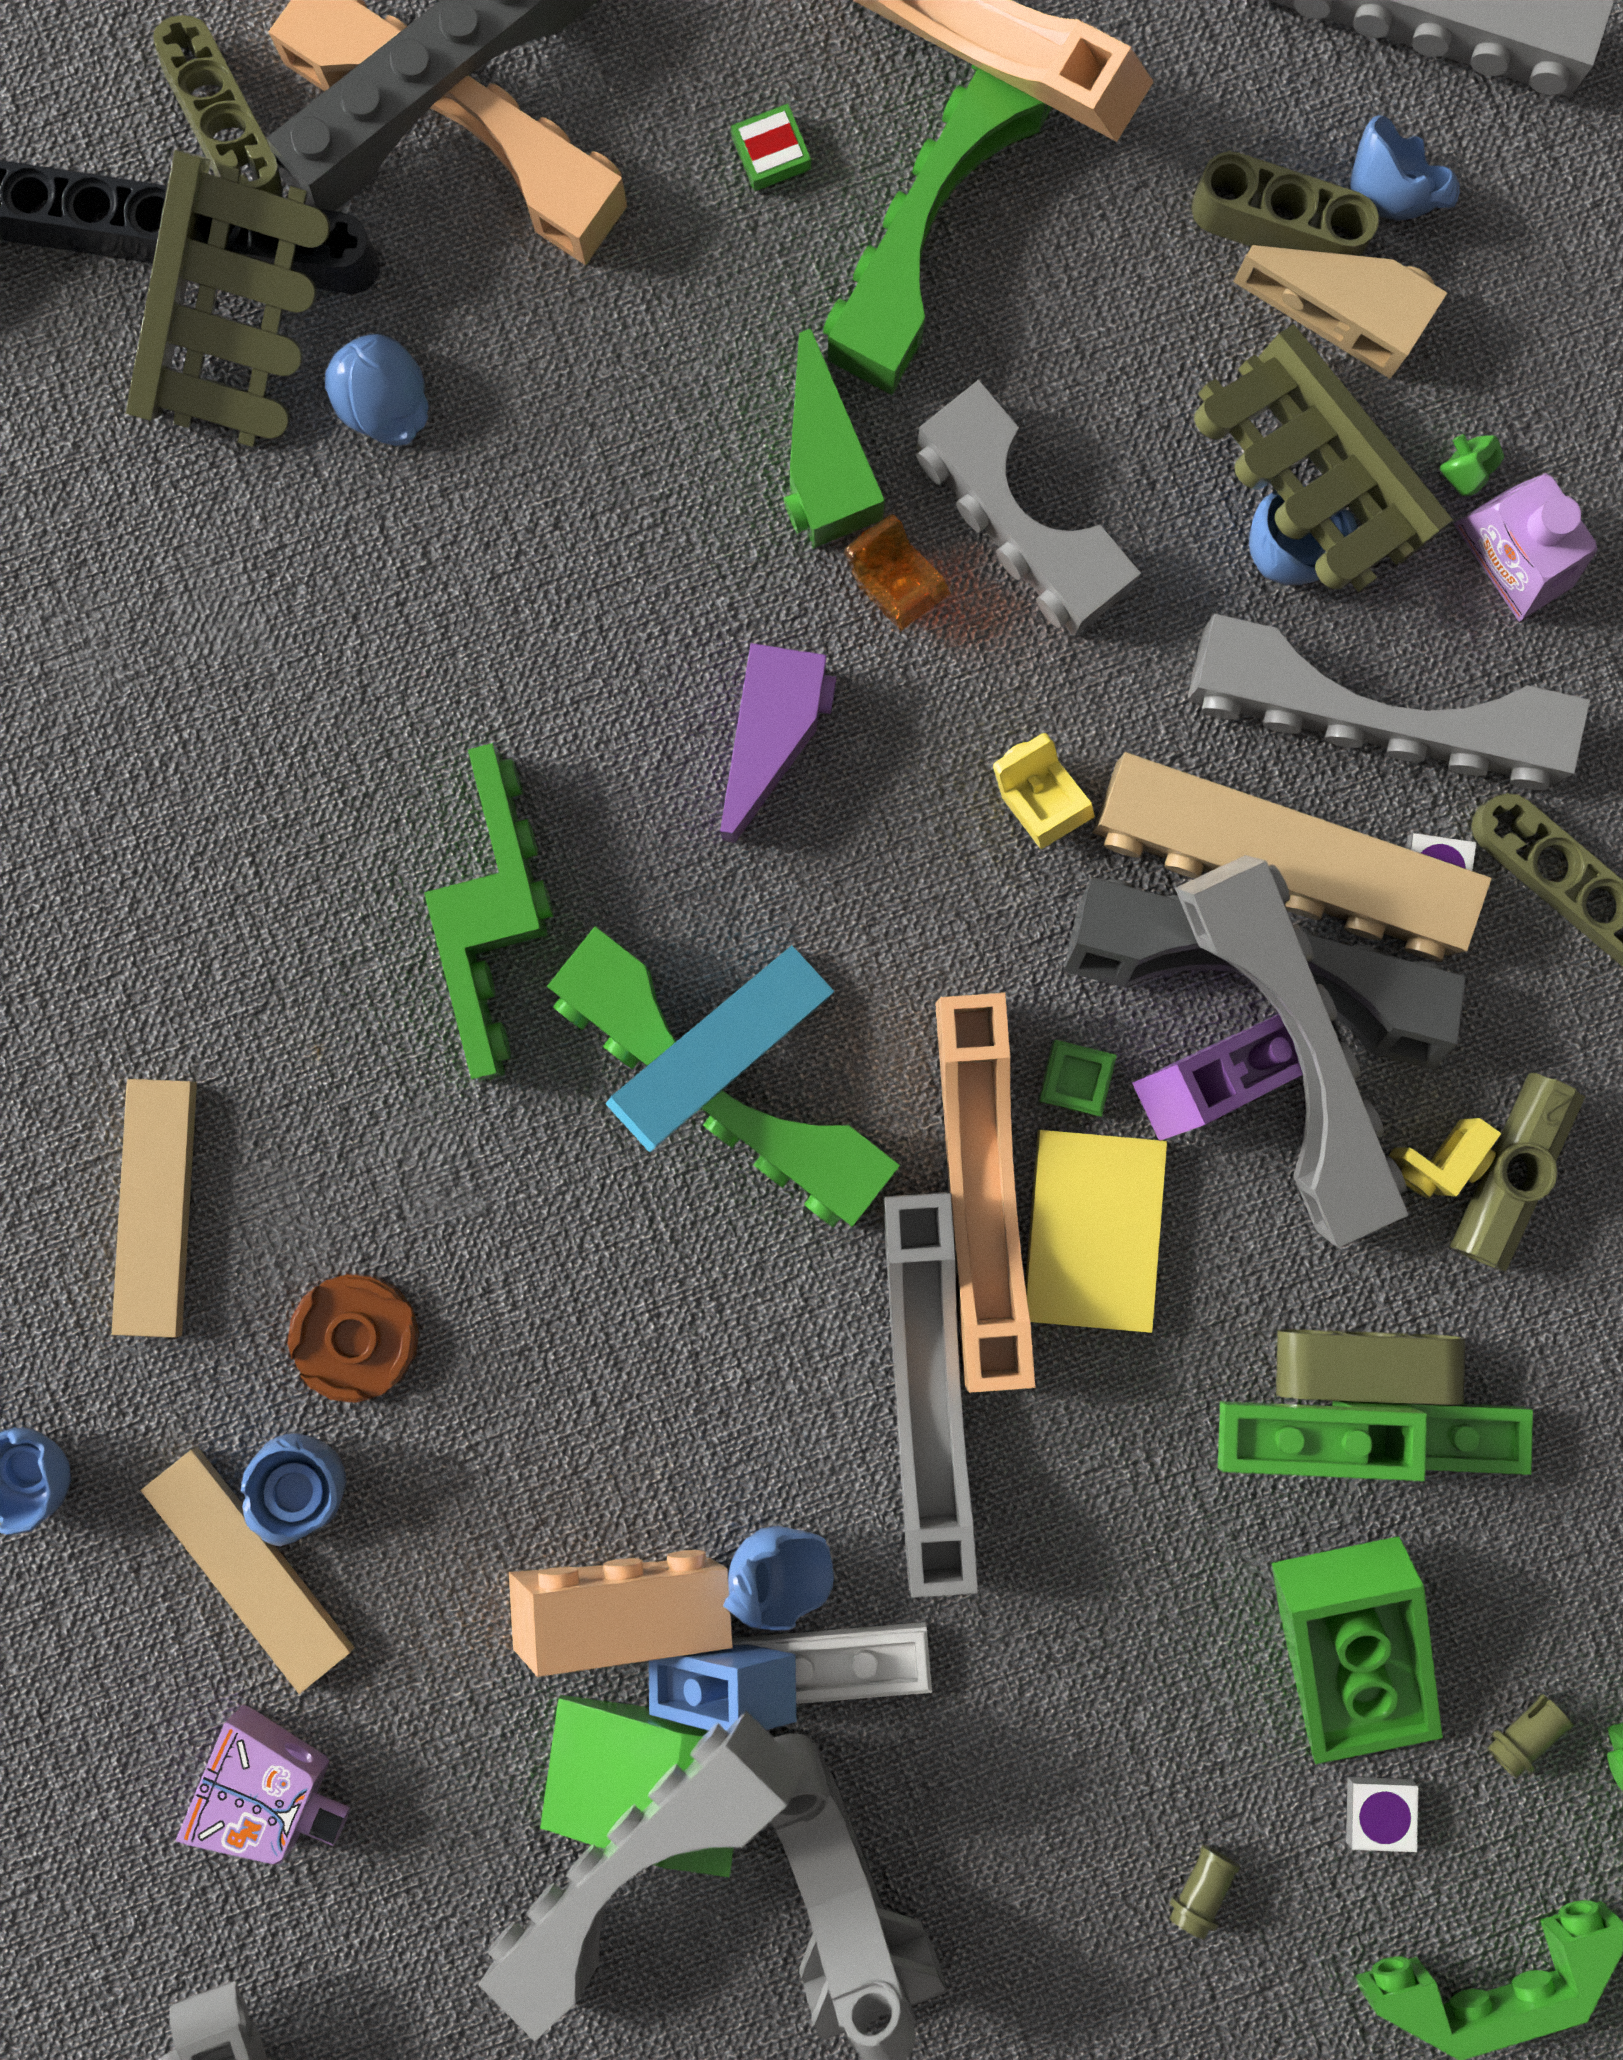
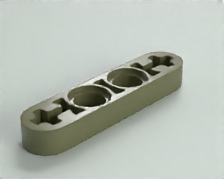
[153,15,284,197]
[1471,793,1623,967]

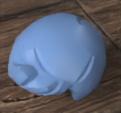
[1350,115,1460,220]
[325,334,429,446]
[1249,485,1358,586]
[241,1433,347,1547]
[723,1525,834,1631]

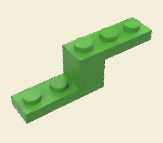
[424,743,554,1082]
[1218,1401,1533,1481]

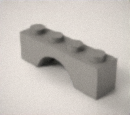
[916,379,1141,637]

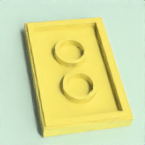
[1025,1130,1167,1333]

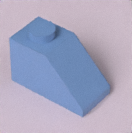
[649,1644,797,1730]

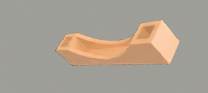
[268,0,627,265]
[853,0,1153,142]
[935,993,1035,1393]

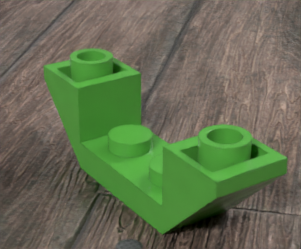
[1355,1900,1623,2060]

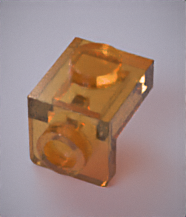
[844,514,951,631]

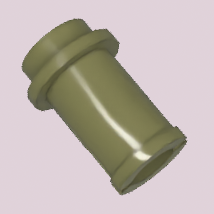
[1487,1694,1574,1779]
[1169,1845,1240,1940]

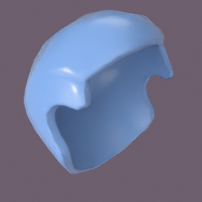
[0,1427,71,1535]

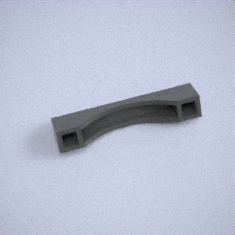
[266,0,598,211]
[1063,877,1466,1070]

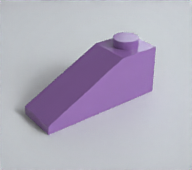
[720,643,837,843]
[1132,1014,1303,1141]

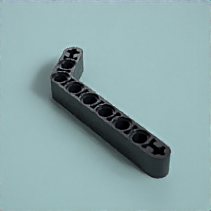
[0,160,380,294]

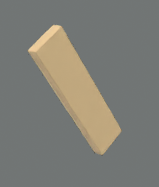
[111,1079,197,1338]
[140,1446,355,1694]

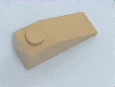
[1233,245,1447,379]

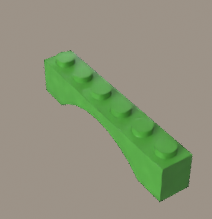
[823,65,1052,395]
[547,926,900,1228]

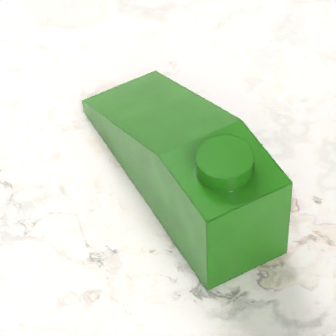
[783,328,885,548]

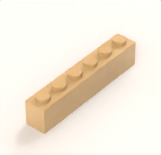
[1092,752,1492,961]

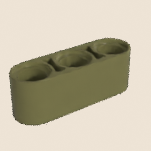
[1191,151,1379,256]
[1276,1329,1465,1405]

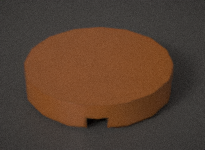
[287,1273,419,1403]

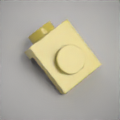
[993,733,1095,849]
[1389,1118,1501,1199]

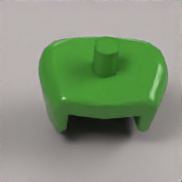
[1440,434,1504,497]

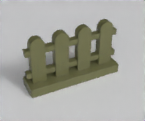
[125,150,330,447]
[1194,324,1453,592]

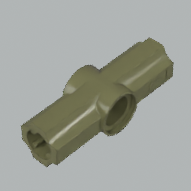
[1449,1073,1586,1272]

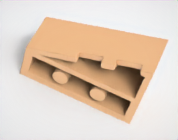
[509,1550,733,1677]

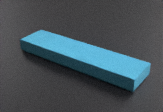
[606,945,835,1153]

